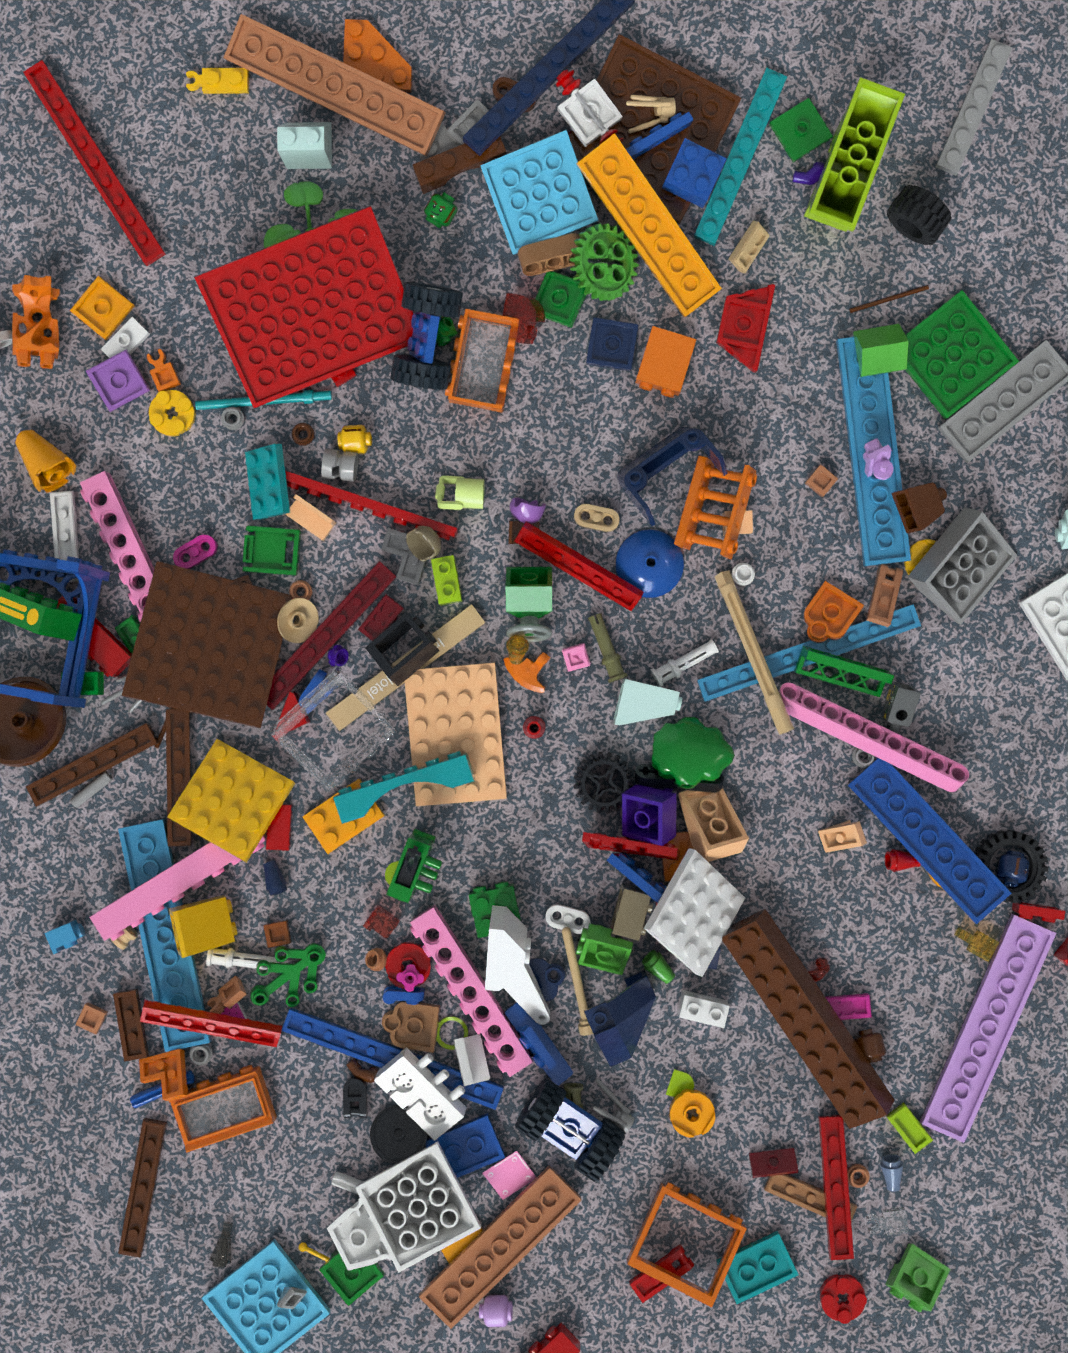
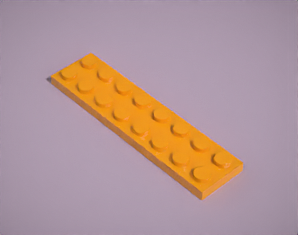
[576,133,722,317]

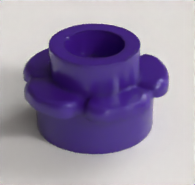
[327,645,349,667]

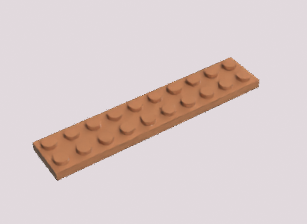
[223,14,446,156]

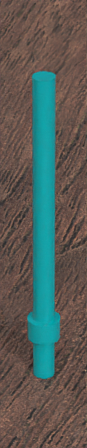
[195,390,332,410]

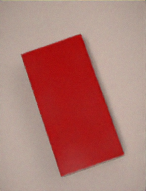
[266,804,292,851]

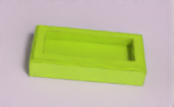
[886,1102,933,1154]

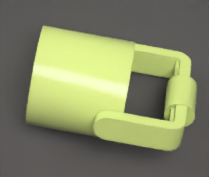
[435,476,485,510]

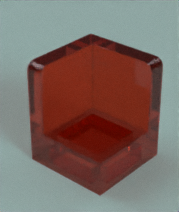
[363,905,400,938]

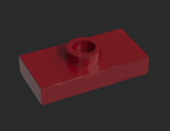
[358,594,404,641]
[749,1148,799,1178]

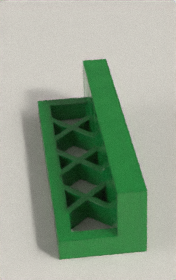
[794,646,894,697]

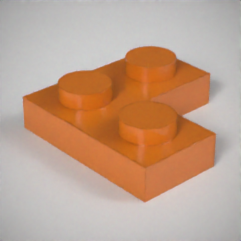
[139,1049,188,1101]

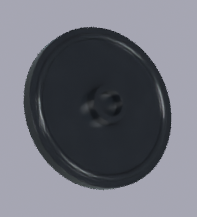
[370,1105,427,1164]

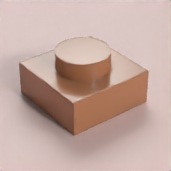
[805,464,838,497]
[75,1002,108,1034]

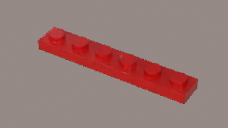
[514,522,644,611]
[140,1000,282,1047]
[818,1115,854,1260]

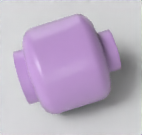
[479,1295,513,1327]

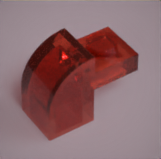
[503,292,545,344]

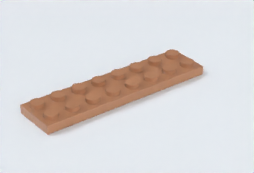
[419,1165,582,1329]

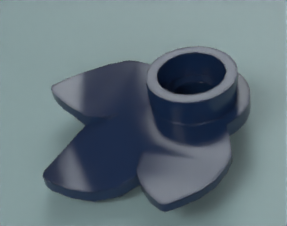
[529,958,565,1002]

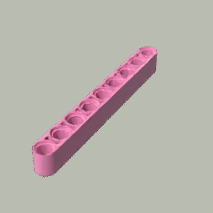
[778,683,969,792]

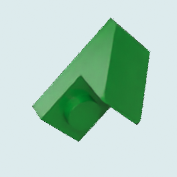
[61,672,104,695]

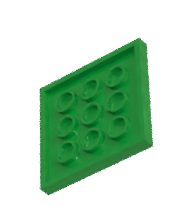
[906,290,1019,420]

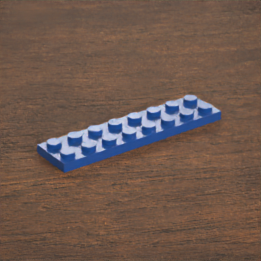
[847,758,1012,924]

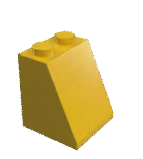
[168,895,237,958]

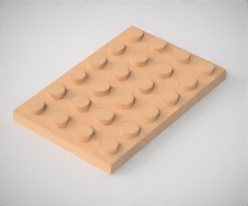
[405,662,507,806]

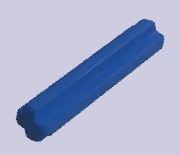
[130,1070,196,1108]

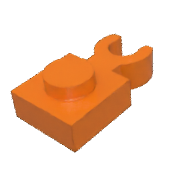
[147,349,181,392]

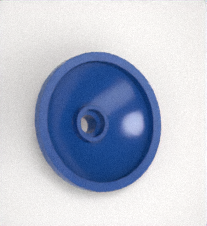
[616,530,684,598]

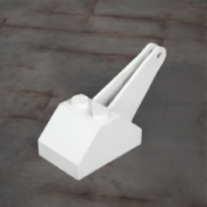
[485,905,550,1025]

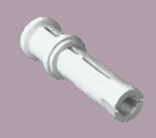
[650,639,719,687]
[206,948,278,970]

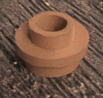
[289,580,312,600]
[365,948,387,971]
[847,1164,870,1188]

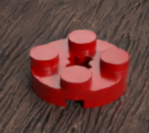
[385,942,431,989]
[820,1274,867,1324]

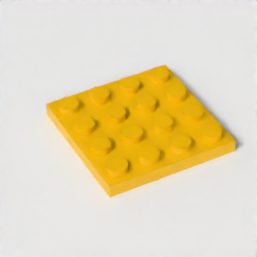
[167,739,295,863]

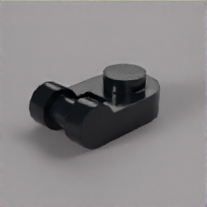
[343,1077,368,1118]

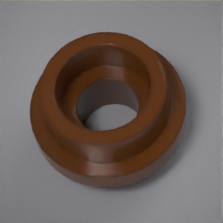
[291,423,315,446]

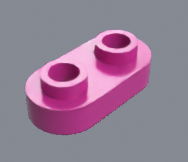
[173,535,218,569]

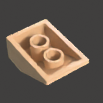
[678,788,749,862]

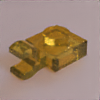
[954,927,1000,962]

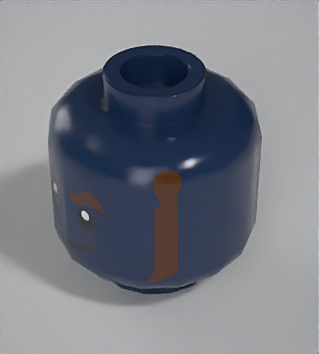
[997,851,1029,887]

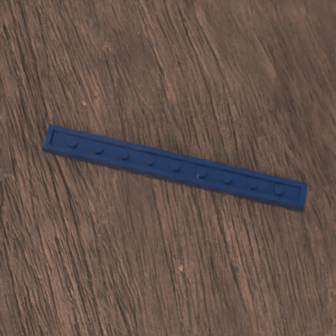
[463,0,635,156]

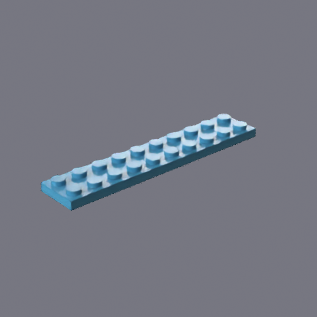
[836,337,911,567]
[118,819,212,1052]

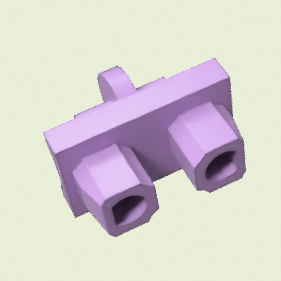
[863,438,893,480]

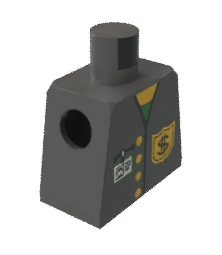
[882,681,921,734]

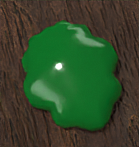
[652,717,735,789]

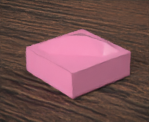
[562,643,591,672]

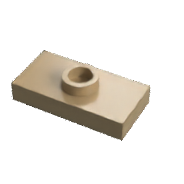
[729,221,770,273]

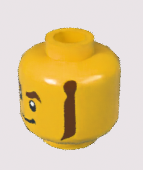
[337,425,372,454]

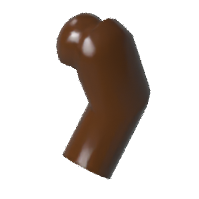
[346,1058,379,1083]

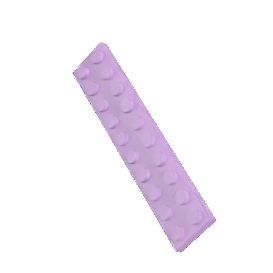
[920,913,1056,1143]

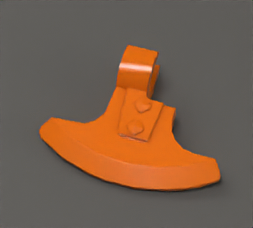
[503,652,550,693]

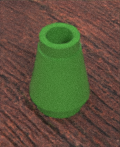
[642,950,675,984]

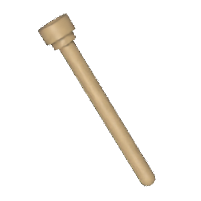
[562,927,593,1036]

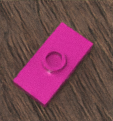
[826,993,872,1020]

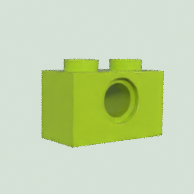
[431,555,463,606]

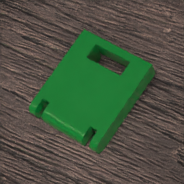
[242,526,301,576]

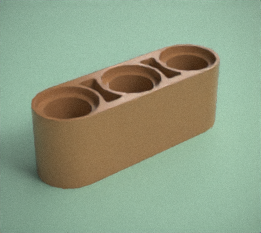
[517,233,580,276]

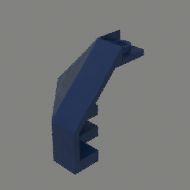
[584,969,656,1067]

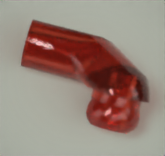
[808,958,830,982]

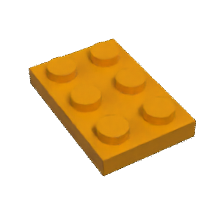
[302,778,385,854]

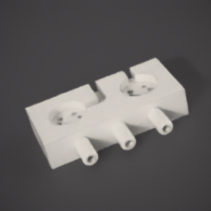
[374,1047,467,1141]

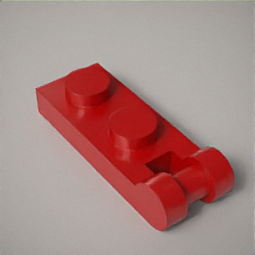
[629,1245,694,1303]

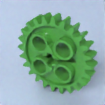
[569,223,639,301]

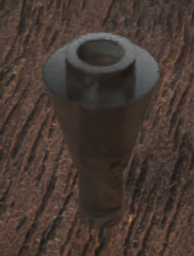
[209,1222,233,1268]

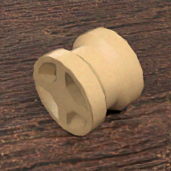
[110,925,138,950]

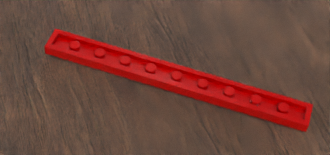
[23,60,166,266]

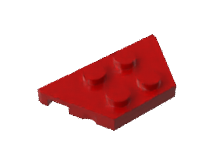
[716,284,775,373]

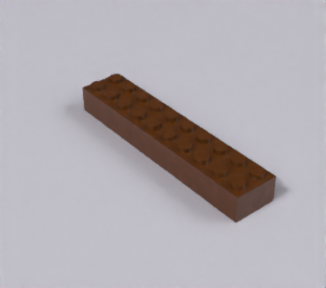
[722,909,895,1129]

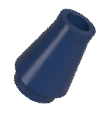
[263,860,288,896]

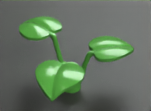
[264,181,357,248]

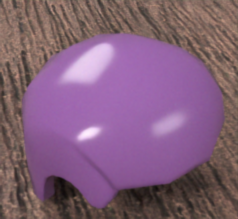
[510,497,546,524]

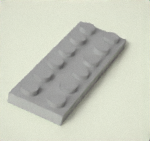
[938,340,1068,463]

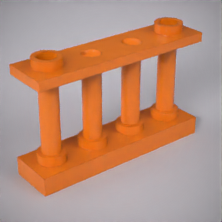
[674,456,757,560]

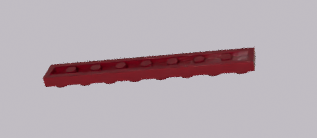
[267,561,397,710]

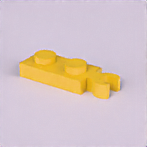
[186,68,249,94]

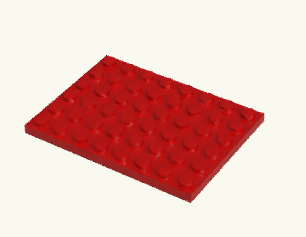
[194,205,413,408]

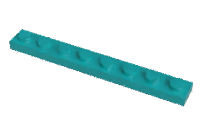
[694,68,788,246]

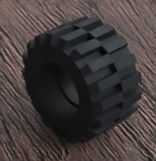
[887,185,952,245]

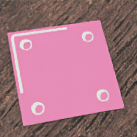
[482,1151,537,1200]

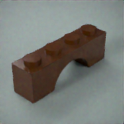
[412,137,506,194]

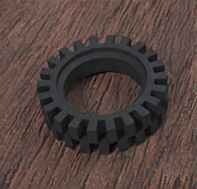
[975,830,1049,903]

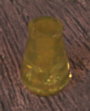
[506,635,529,665]

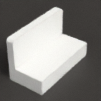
[453,1034,490,1086]

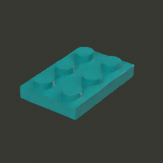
[245,444,290,520]
[716,1231,799,1304]

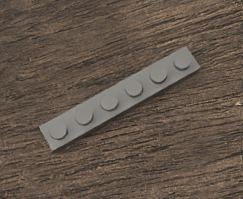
[935,39,1012,176]

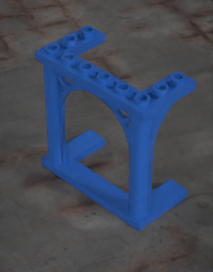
[0,549,110,708]

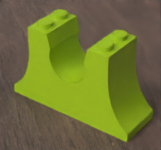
[804,77,905,232]

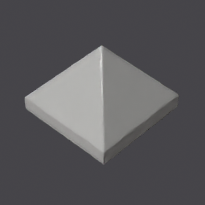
[277,1287,307,1309]

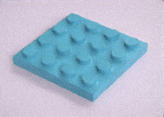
[480,130,599,255]
[202,1239,331,1353]

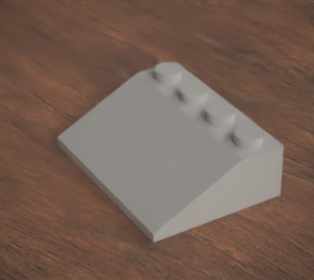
[908,507,1017,625]

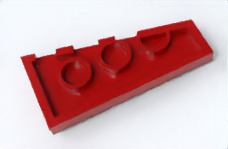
[582,832,680,861]

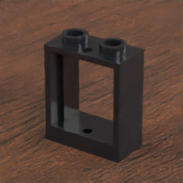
[365,612,440,686]

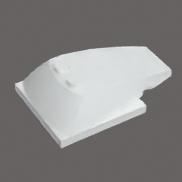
[327,1142,481,1273]

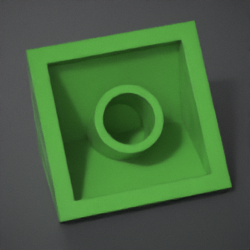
[853,324,908,377]

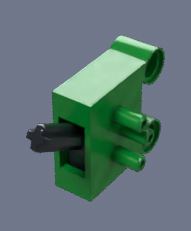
[386,829,442,903]

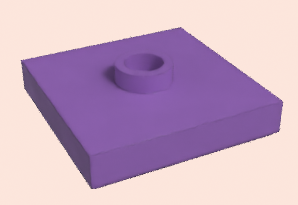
[86,349,150,412]

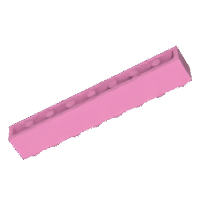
[89,835,266,941]

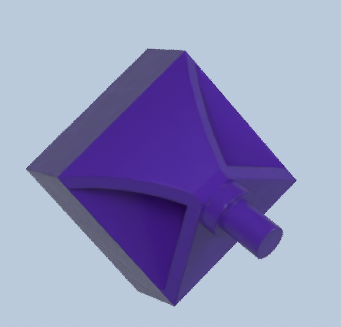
[622,784,676,846]

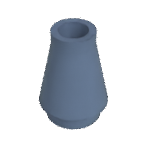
[880,1154,903,1192]

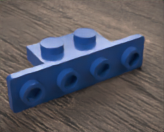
[504,1002,573,1086]

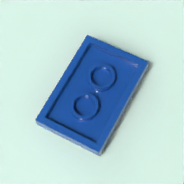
[607,853,667,903]
[425,1113,505,1178]

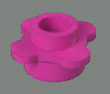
[396,964,424,992]

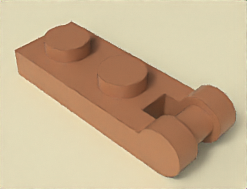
[866,564,903,627]

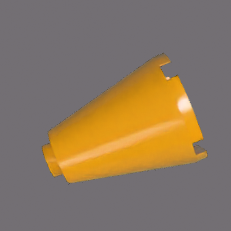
[15,430,76,493]

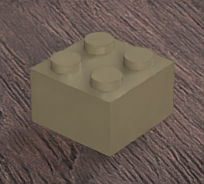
[610,883,654,941]

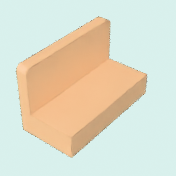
[285,494,336,541]

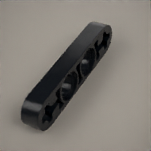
[634,764,724,793]

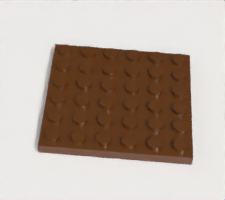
[569,34,741,225]
[122,561,293,729]

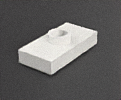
[101,317,150,358]

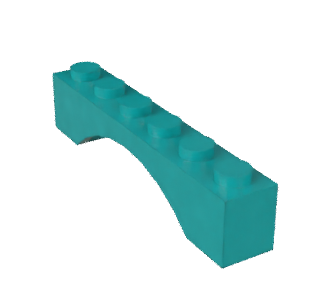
[333,751,475,824]

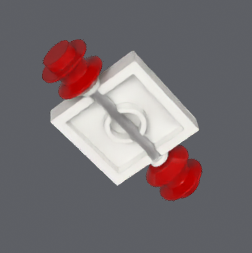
[556,69,624,147]

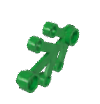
[250,943,326,1007]

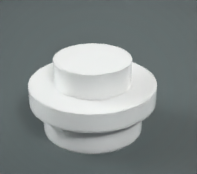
[732,563,755,586]

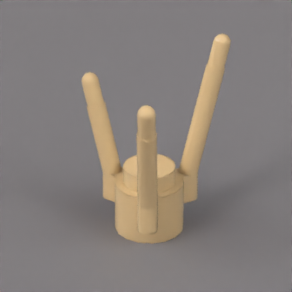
[626,95,676,133]

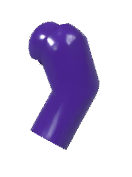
[792,162,825,185]

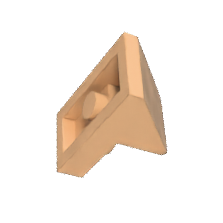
[818,820,867,853]

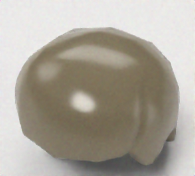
[406,525,441,562]

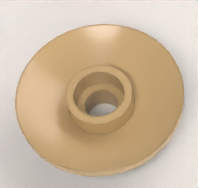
[277,598,319,643]

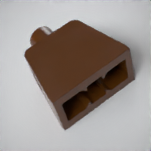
[891,482,947,533]

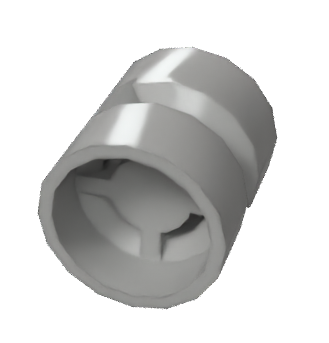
[321,449,359,482]

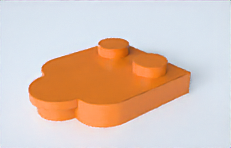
[804,581,864,643]

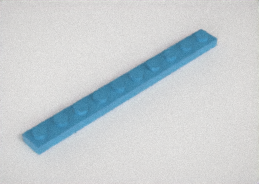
[697,604,921,702]

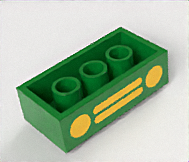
[0,582,82,641]

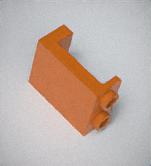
[635,326,697,398]

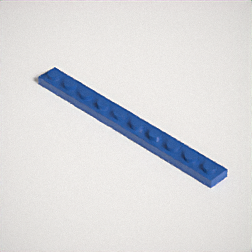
[282,1008,504,1110]

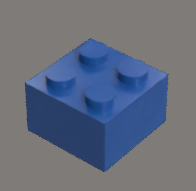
[662,138,727,208]

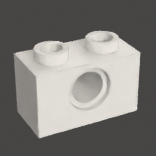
[677,990,729,1028]

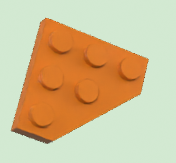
[343,19,412,93]

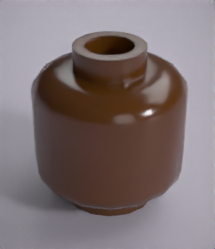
[854,1029,886,1063]

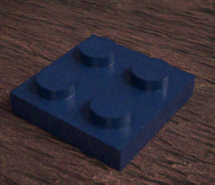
[586,317,638,371]

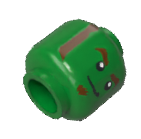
[424,192,458,229]

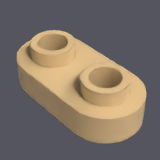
[574,504,619,532]

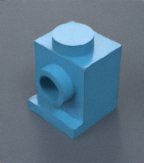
[44,919,85,954]

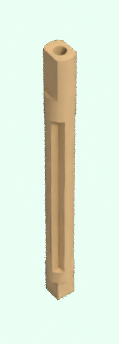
[714,571,794,735]

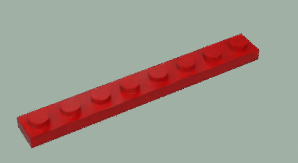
[285,471,458,541]

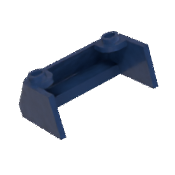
[617,427,728,526]

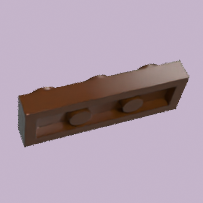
[113,989,149,1062]

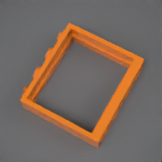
[627,1182,747,1307]

